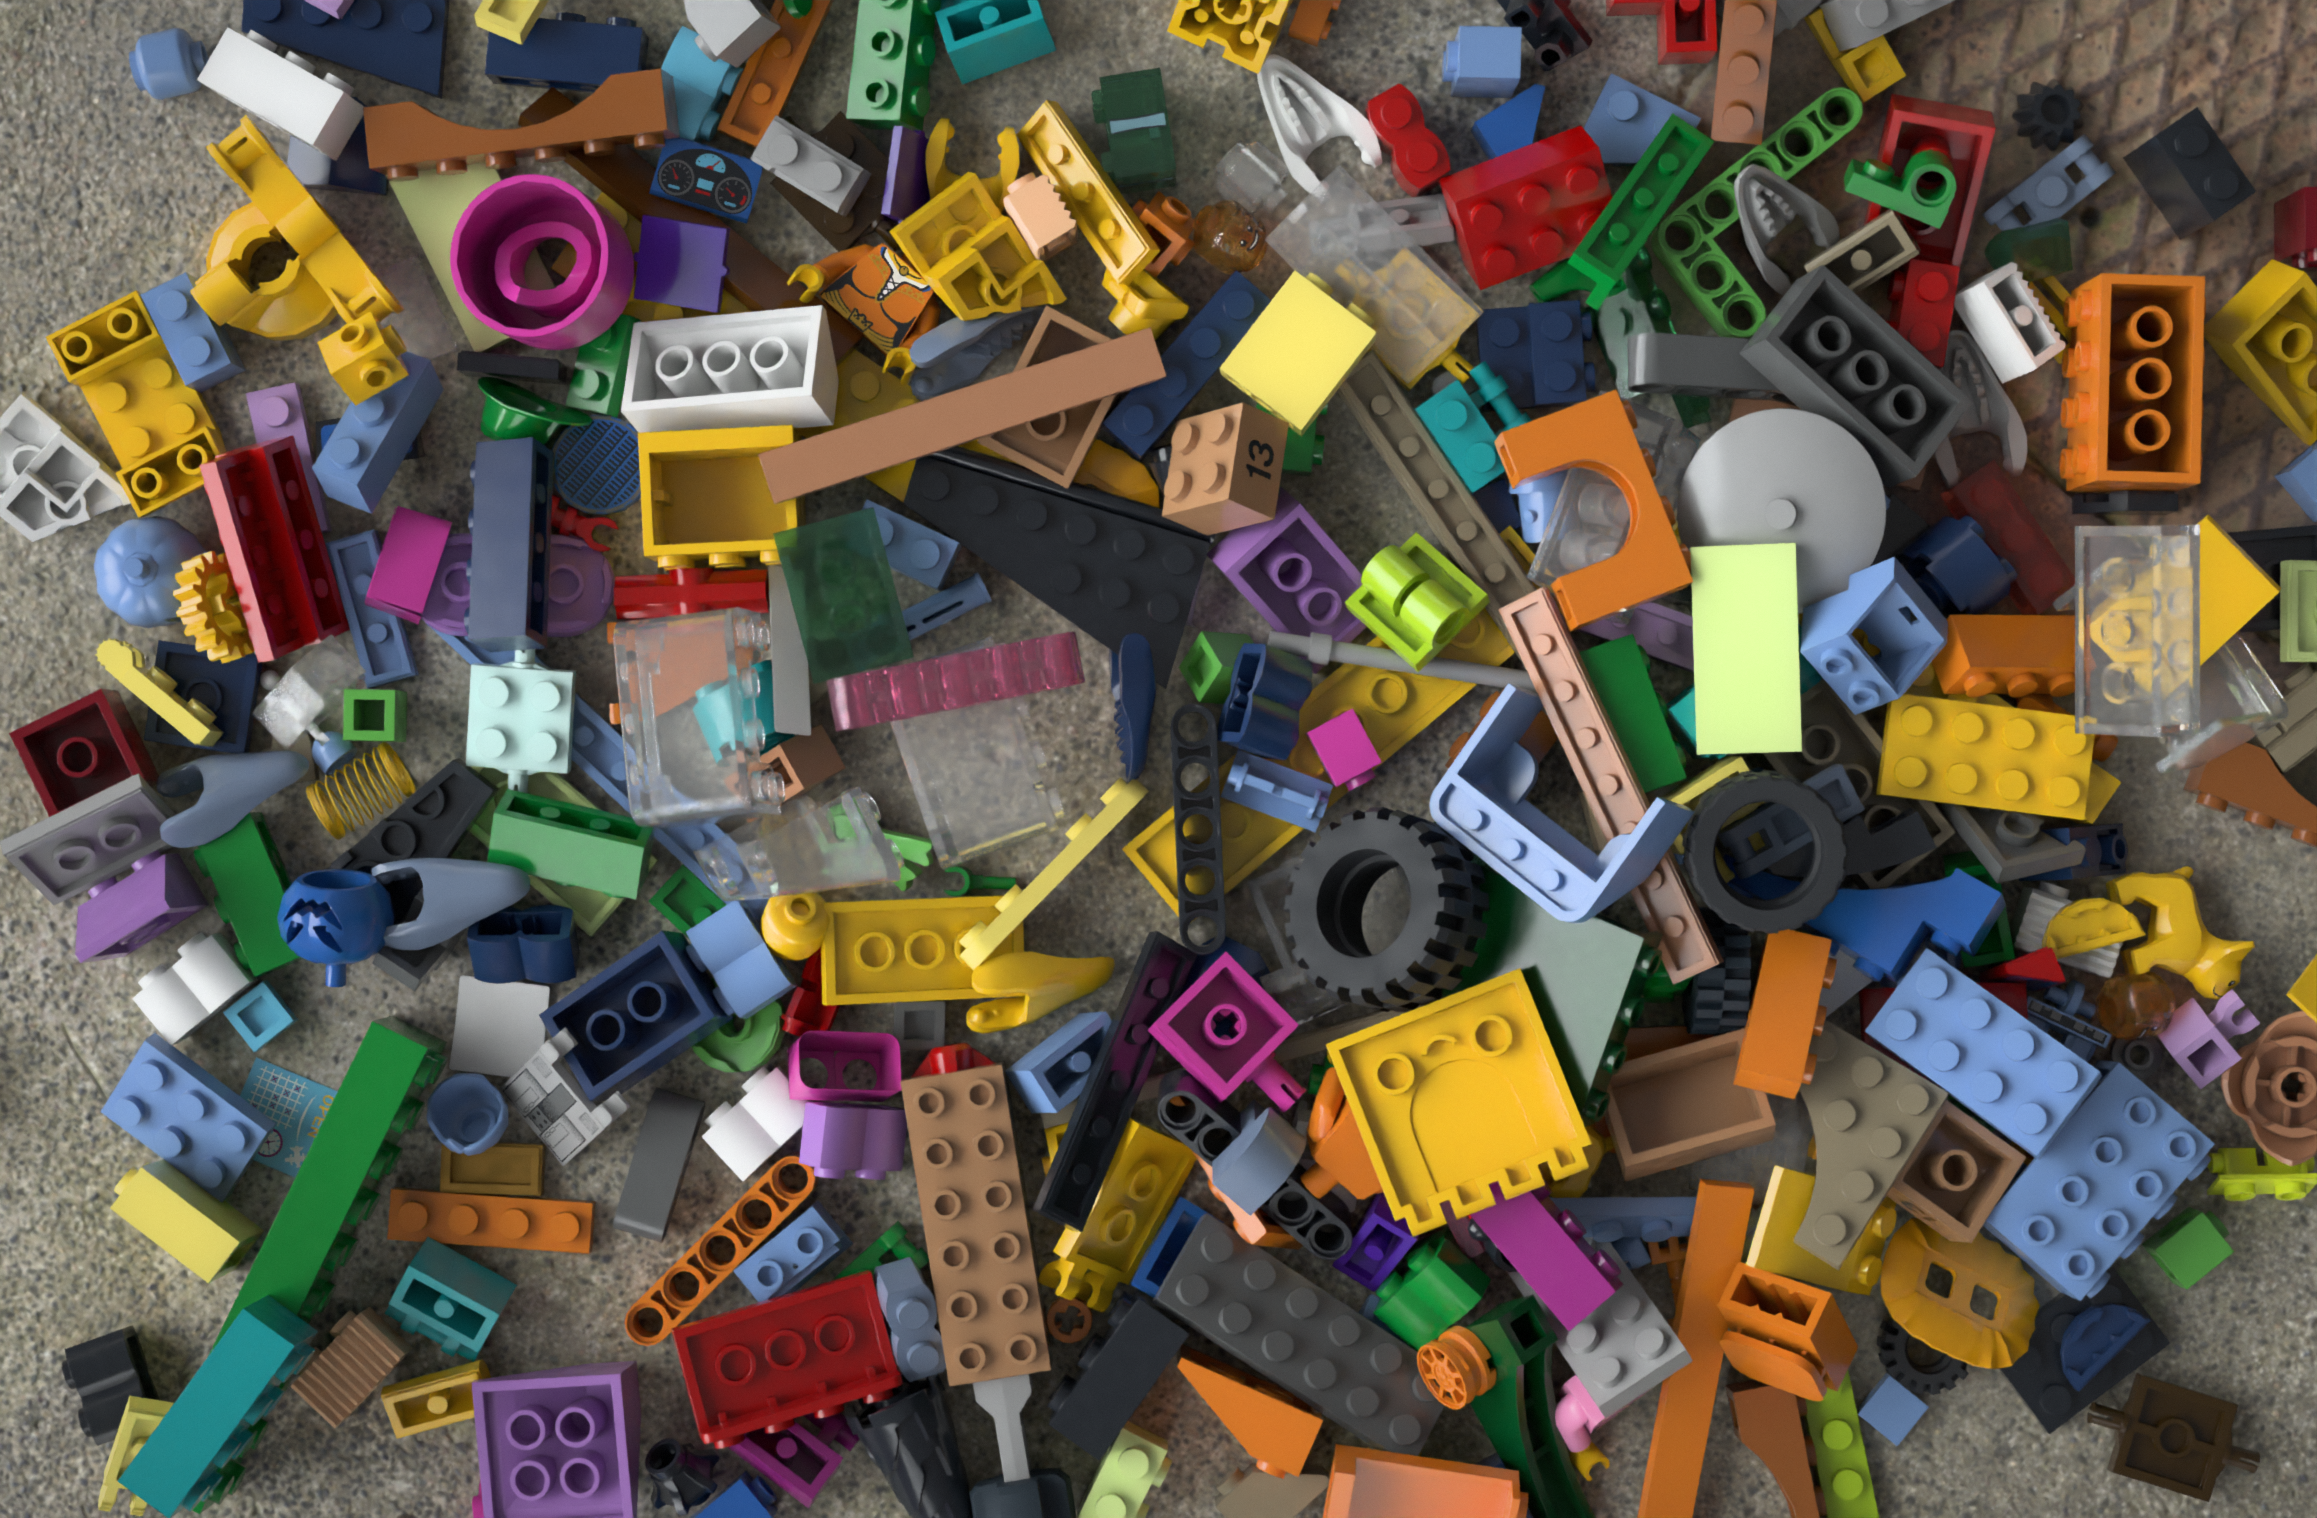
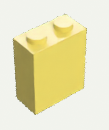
[1220,271,1377,437]
[110,1159,264,1283]

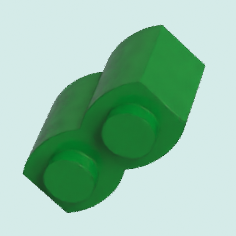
[1373,1238,1491,1352]

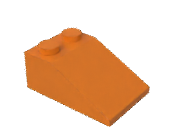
[1177,1344,1323,1479]

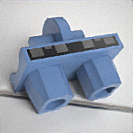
[2027,980,2112,1063]

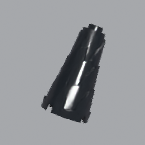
[844,1374,973,1518]

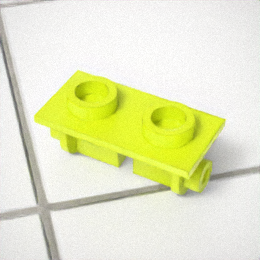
[2207,1148,2317,1201]

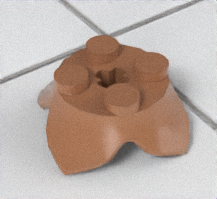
[2221,1010,2317,1166]

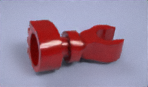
[551,494,619,552]

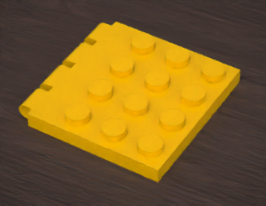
[1326,968,1592,1237]

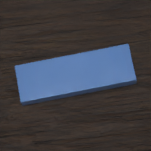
[326,529,419,689]

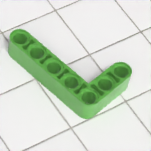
[1651,87,1863,339]

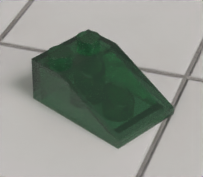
[773,507,914,685]

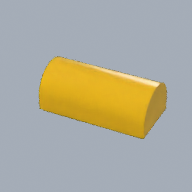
[381,1359,491,1439]

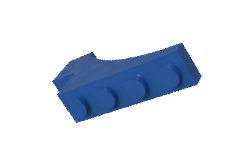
[1723,854,2006,983]

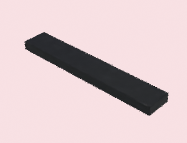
[1032,931,1198,1232]

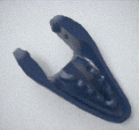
[1109,632,1157,783]

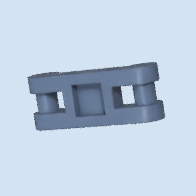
[1982,133,2116,254]

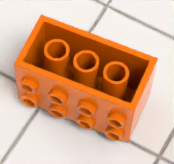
[2059,273,2206,493]

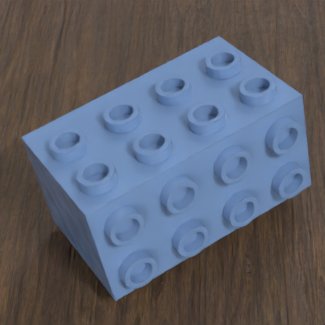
[1983,1060,2215,1301]

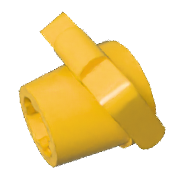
[1102,267,1190,341]

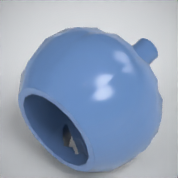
[94,516,205,628]

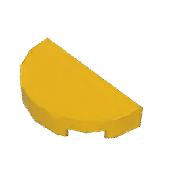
[2042,898,2146,959]

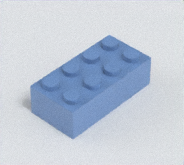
[1865,948,2101,1160]

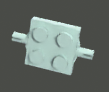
[466,649,576,793]

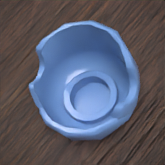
[426,1073,508,1156]

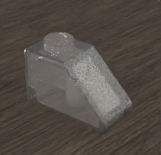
[253,634,366,750]

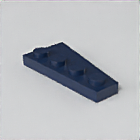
[241,0,450,99]

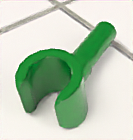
[944,866,1016,897]

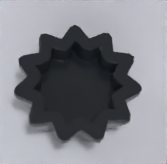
[2012,79,2084,152]

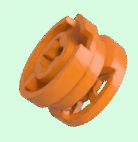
[1417,1326,1497,1410]

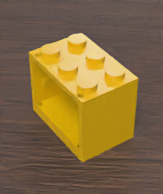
[638,425,808,571]

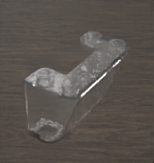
[693,786,904,901]

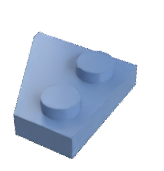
[1584,73,1701,166]

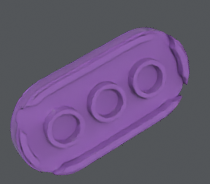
[417,533,615,637]

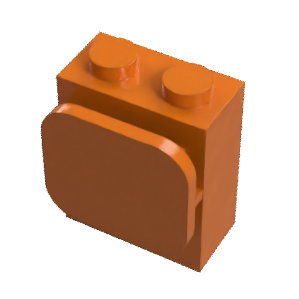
[1717,1261,1858,1401]

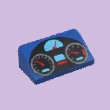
[649,137,763,224]

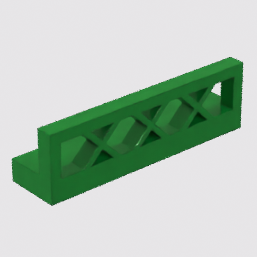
[1567,113,1715,311]

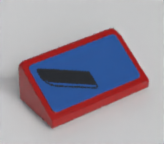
[1978,946,2066,992]

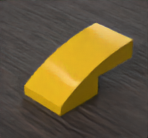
[1804,7,1906,103]

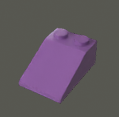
[1207,486,1367,674]
[75,850,209,963]

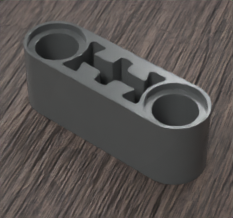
[613,1087,706,1243]

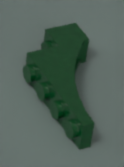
[1465,1294,1596,1518]

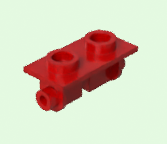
[781,946,840,1036]

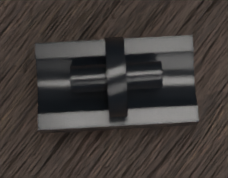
[1497,0,1593,71]

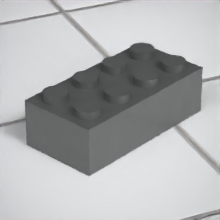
[1739,265,1973,488]

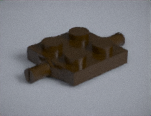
[770,111,901,252]
[2087,1372,2260,1502]

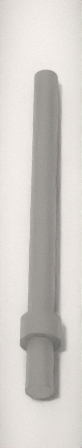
[1268,631,1537,693]

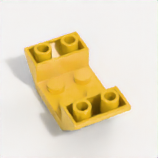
[46,290,226,519]

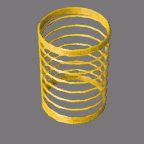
[306,742,416,840]

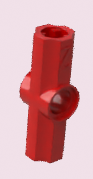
[614,568,770,621]

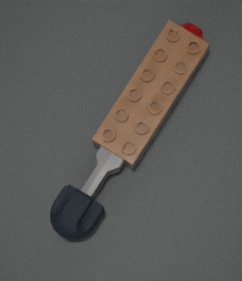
[900,1042,1077,1518]

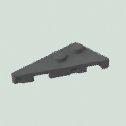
[1935,802,2086,883]

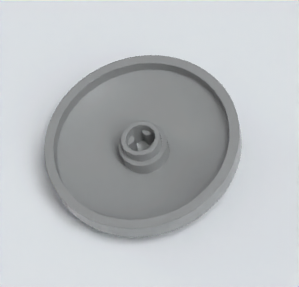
[1677,408,1886,614]

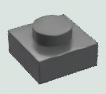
[893,1000,945,1050]

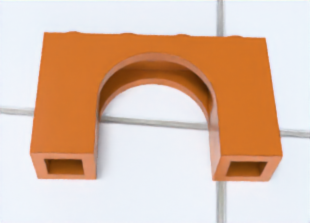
[1494,389,1693,632]

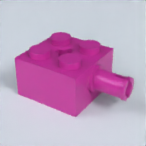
[1148,952,1307,1113]

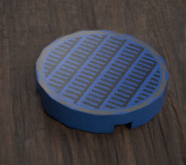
[551,414,641,515]

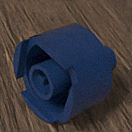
[1895,515,2017,619]

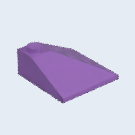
[471,1361,641,1518]

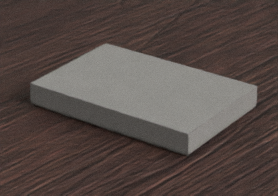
[0,773,176,905]

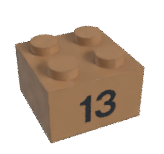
[1162,402,1289,536]
[1886,1101,2026,1243]

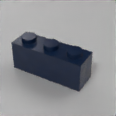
[485,12,649,93]

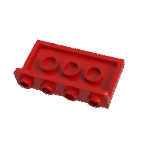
[671,1270,903,1449]

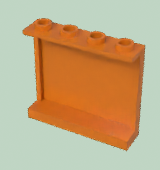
[1322,1444,1528,1518]

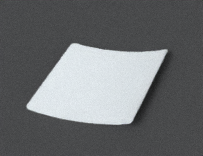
[449,975,550,1077]

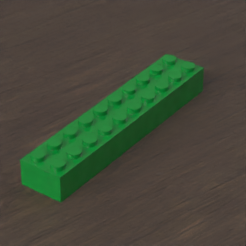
[192,1016,448,1514]

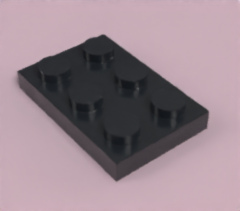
[1998,1265,2170,1434]

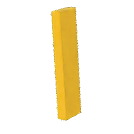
[1016,100,1161,286]

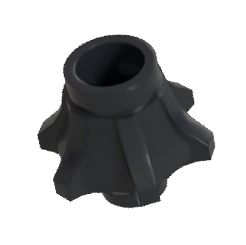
[645,1438,720,1516]

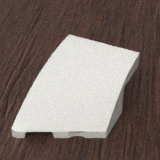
[0,391,130,542]

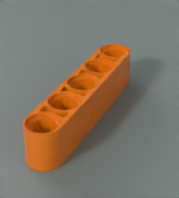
[624,1152,819,1346]

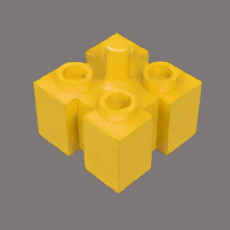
[1167,0,1293,74]

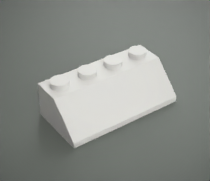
[621,305,839,433]

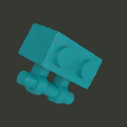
[935,0,1057,85]
[1413,361,1532,493]
[384,1237,517,1362]

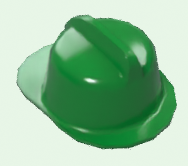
[477,377,593,446]

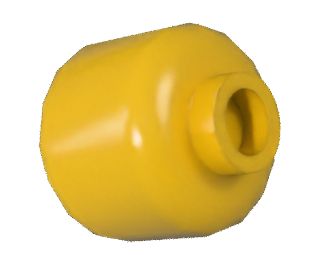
[759,885,830,961]

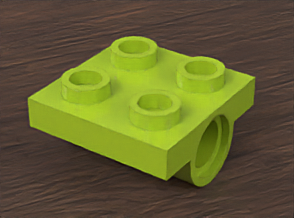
[1345,532,1490,672]

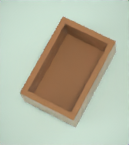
[1604,1028,1776,1182]

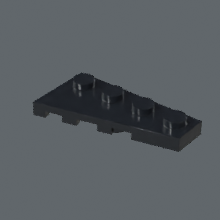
[326,758,500,925]

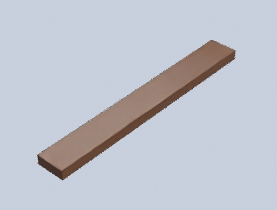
[758,327,1167,505]
[1498,587,1724,985]

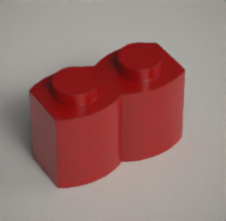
[1364,83,1450,197]

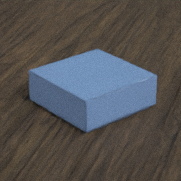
[1857,1373,1929,1446]

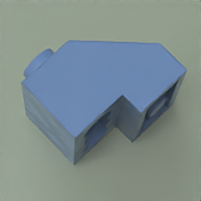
[1800,557,1948,715]

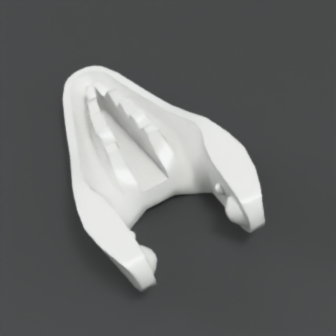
[1257,54,1382,204]

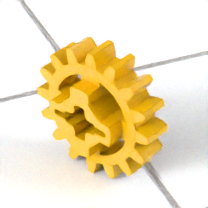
[173,551,255,664]

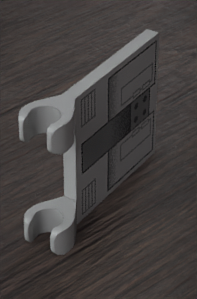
[499,1028,631,1166]

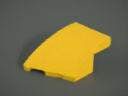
[889,172,1067,321]

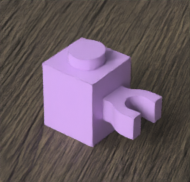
[2152,989,2260,1090]

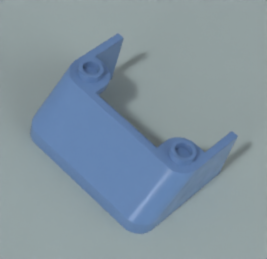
[1429,683,1694,923]

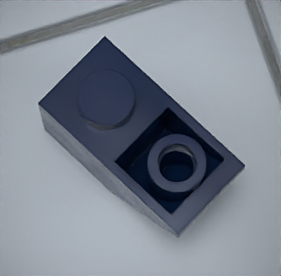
[2019,823,2128,881]

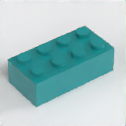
[118,1295,318,1518]

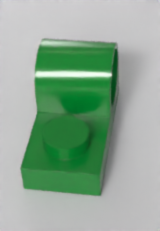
[1844,150,1957,229]

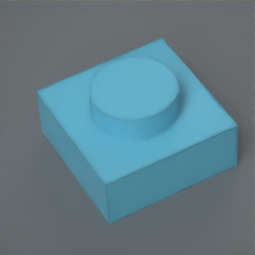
[223,980,298,1052]

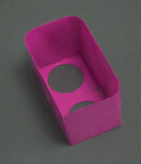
[364,506,452,624]
[787,1031,902,1102]

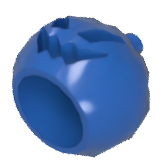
[277,869,395,987]

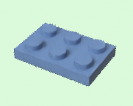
[101,1033,276,1202]

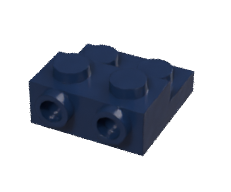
[1476,300,1595,412]

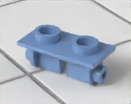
[1220,749,1333,833]

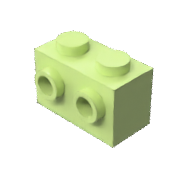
[1077,1421,1172,1518]

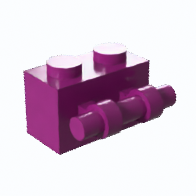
[728,1413,860,1509]

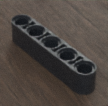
[1170,703,1226,955]
[1157,1069,1353,1260]

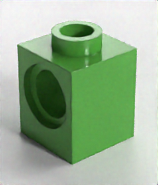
[2141,1207,2234,1290]

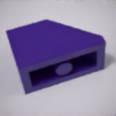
[1332,1193,1419,1292]

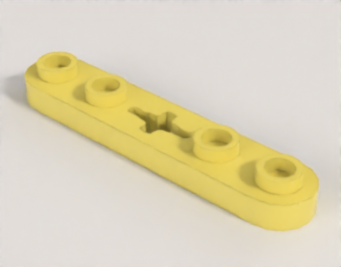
[959,777,1149,970]

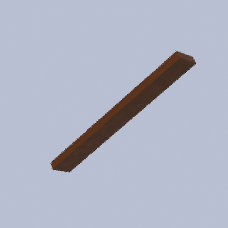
[518,87,864,367]

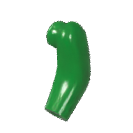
[1529,258,1629,303]

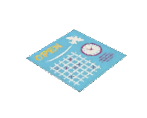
[240,1057,338,1177]

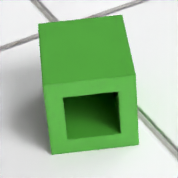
[343,689,407,742]

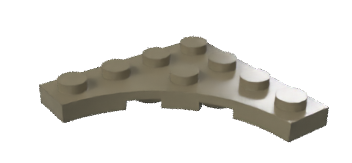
[1744,1019,1949,1270]

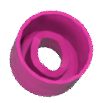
[450,174,634,350]

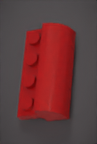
[199,435,350,663]

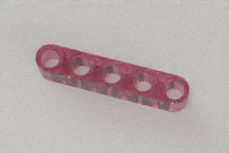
[826,631,1085,732]

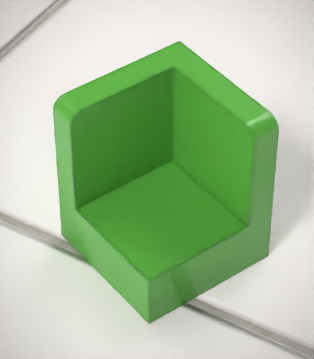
[1178,631,1254,704]

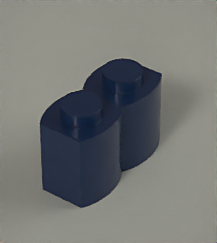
[1217,643,1313,760]
[467,905,580,984]

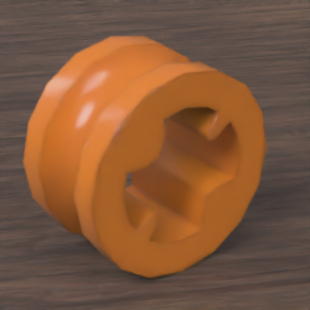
[1047,1297,1092,1343]

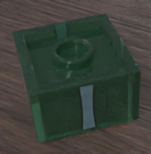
[1091,68,1176,195]

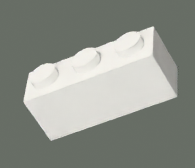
[197,28,364,161]

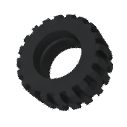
[1284,807,1489,1012]

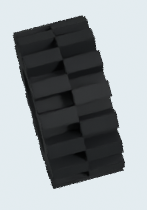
[1877,1317,1969,1395]

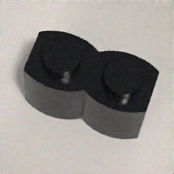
[62,1325,160,1446]

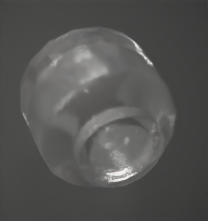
[1214,141,1289,216]

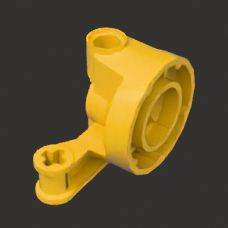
[190,115,404,341]

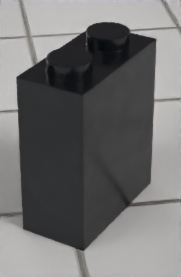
[2123,107,2257,240]

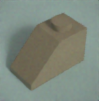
[1215,1463,1330,1518]

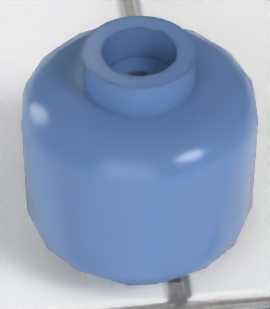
[129,28,209,100]

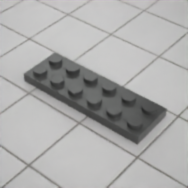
[1152,1213,1451,1456]

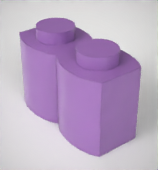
[799,1102,907,1180]

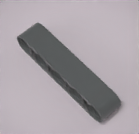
[1627,333,1792,402]

